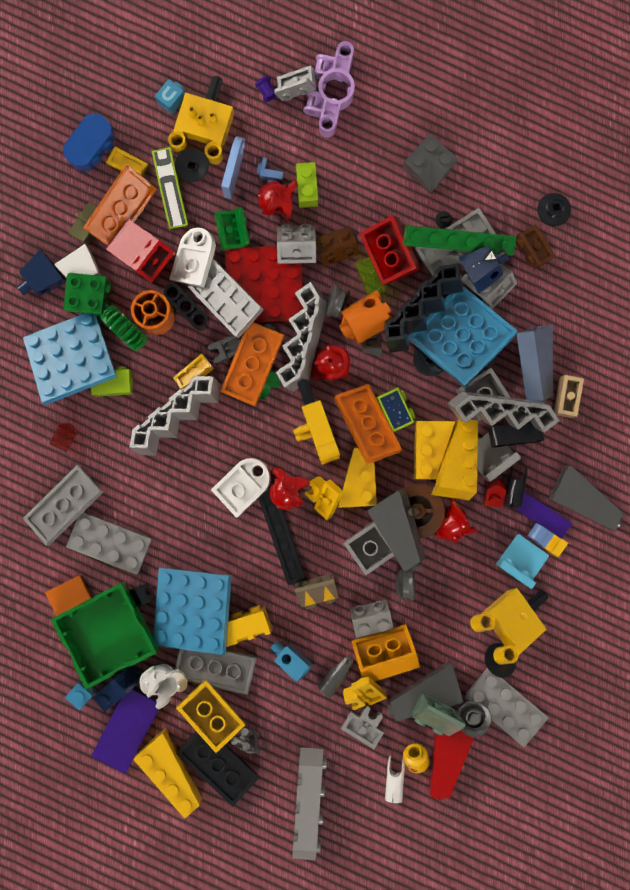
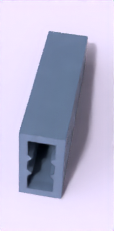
[517,325,553,403]

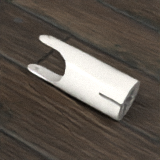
[385,755,405,803]

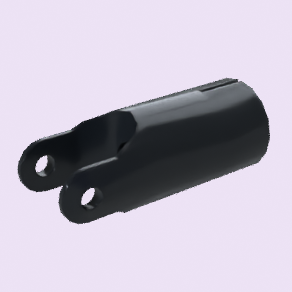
[504,464,527,509]

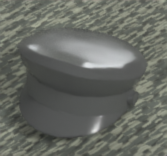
[326,283,351,318]
[395,568,416,601]
[457,701,492,737]

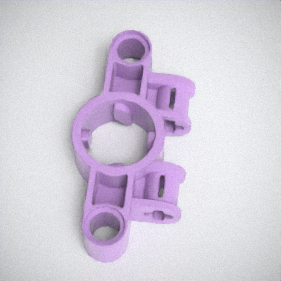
[303,41,355,138]

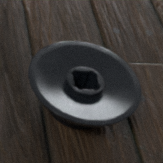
[175,148,209,182]
[537,193,571,226]
[413,348,444,376]
[485,643,516,678]

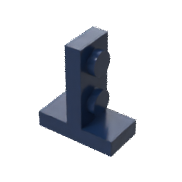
[93,665,142,712]

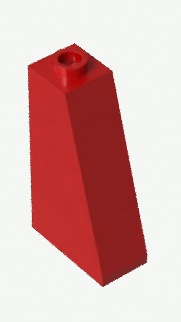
[428,730,474,800]

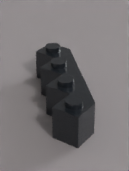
[384,263,463,353]

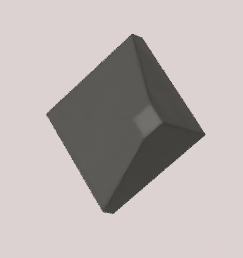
[362,334,382,357]

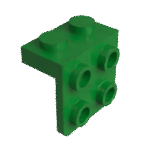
[64,273,112,318]

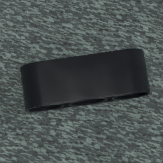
[163,283,209,331]
[488,422,544,448]

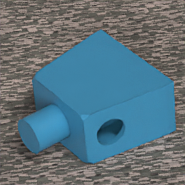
[270,640,314,682]

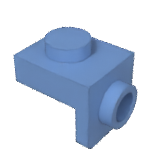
[257,157,284,184]

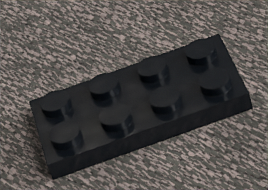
[176,731,260,807]

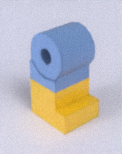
[527,523,568,557]

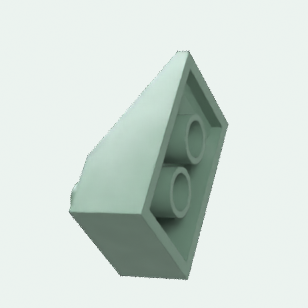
[412,692,466,736]

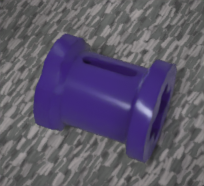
[255,76,277,102]

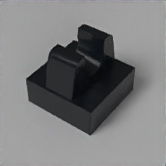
[130,584,155,607]

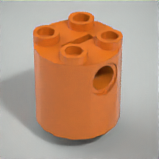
[131,290,175,335]
[339,290,393,345]

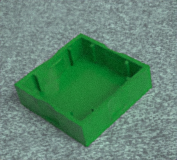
[50,581,159,689]

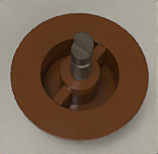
[403,484,445,538]

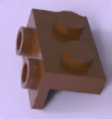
[516,224,556,270]
[316,226,359,266]

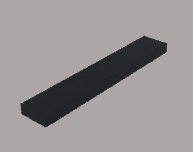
[256,472,306,585]

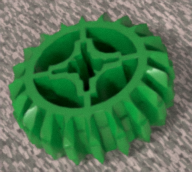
[100,305,148,351]

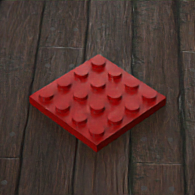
[225,246,304,324]

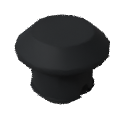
[435,211,452,228]

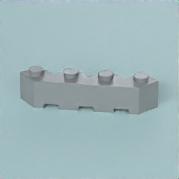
[276,282,328,392]
[129,376,221,456]
[447,391,560,433]
[292,747,327,860]

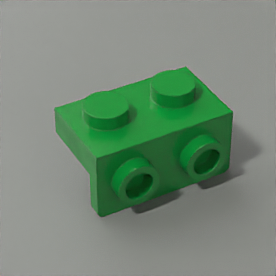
[215,207,250,251]

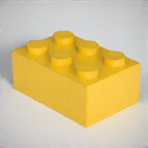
[176,679,246,753]

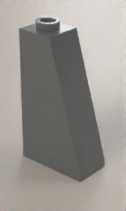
[548,465,623,531]
[367,489,426,572]
[387,661,463,721]

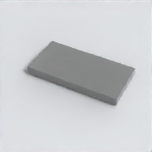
[23,465,103,546]
[175,649,257,695]

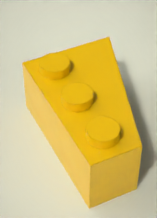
[414,421,455,480]
[338,448,377,508]
[226,605,272,647]

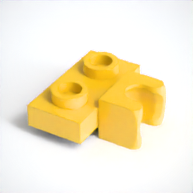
[305,476,344,520]
[343,677,387,710]

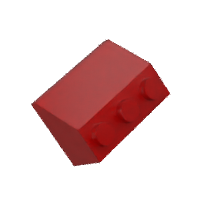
[359,215,422,285]

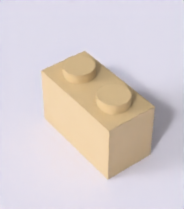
[553,375,584,418]

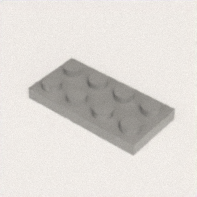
[414,208,496,277]
[188,259,264,338]
[66,512,152,575]
[464,668,548,747]

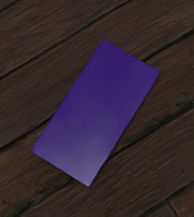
[91,688,159,774]

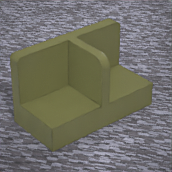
[69,202,97,246]

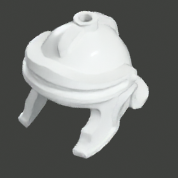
[139,664,187,709]

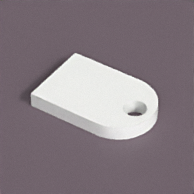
[169,228,216,288]
[211,458,271,518]

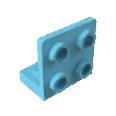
[495,534,549,589]

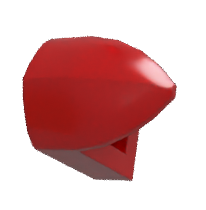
[483,477,506,508]

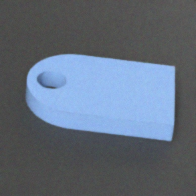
[221,136,245,199]

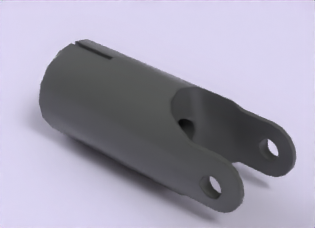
[318,656,353,698]

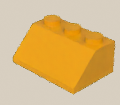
[351,624,420,682]

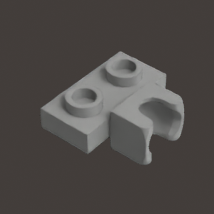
[341,703,384,749]

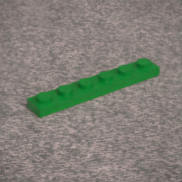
[403,225,516,256]

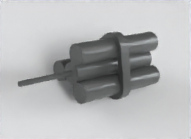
[230,728,261,754]

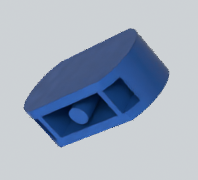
[63,114,115,172]

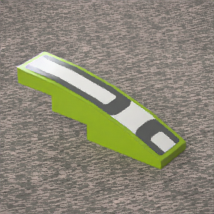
[152,147,188,229]

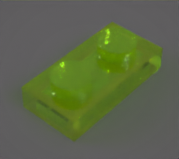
[355,257,386,295]

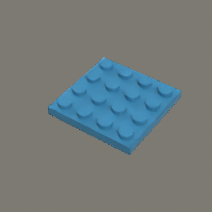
[408,286,518,388]
[23,313,117,405]
[153,567,232,655]

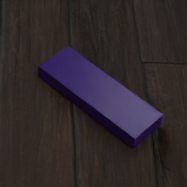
[513,492,572,539]

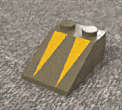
[295,573,339,609]

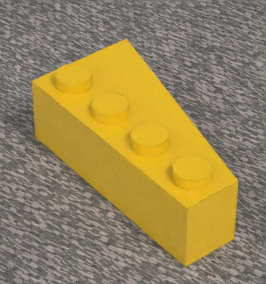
[431,419,478,501]
[133,728,202,819]

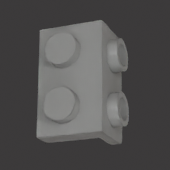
[274,65,316,101]
[350,600,393,638]

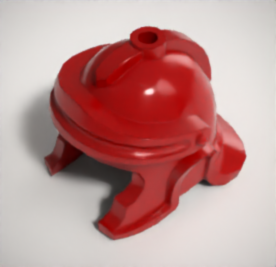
[258,179,297,222]
[310,344,351,380]
[270,467,311,510]
[434,499,478,544]

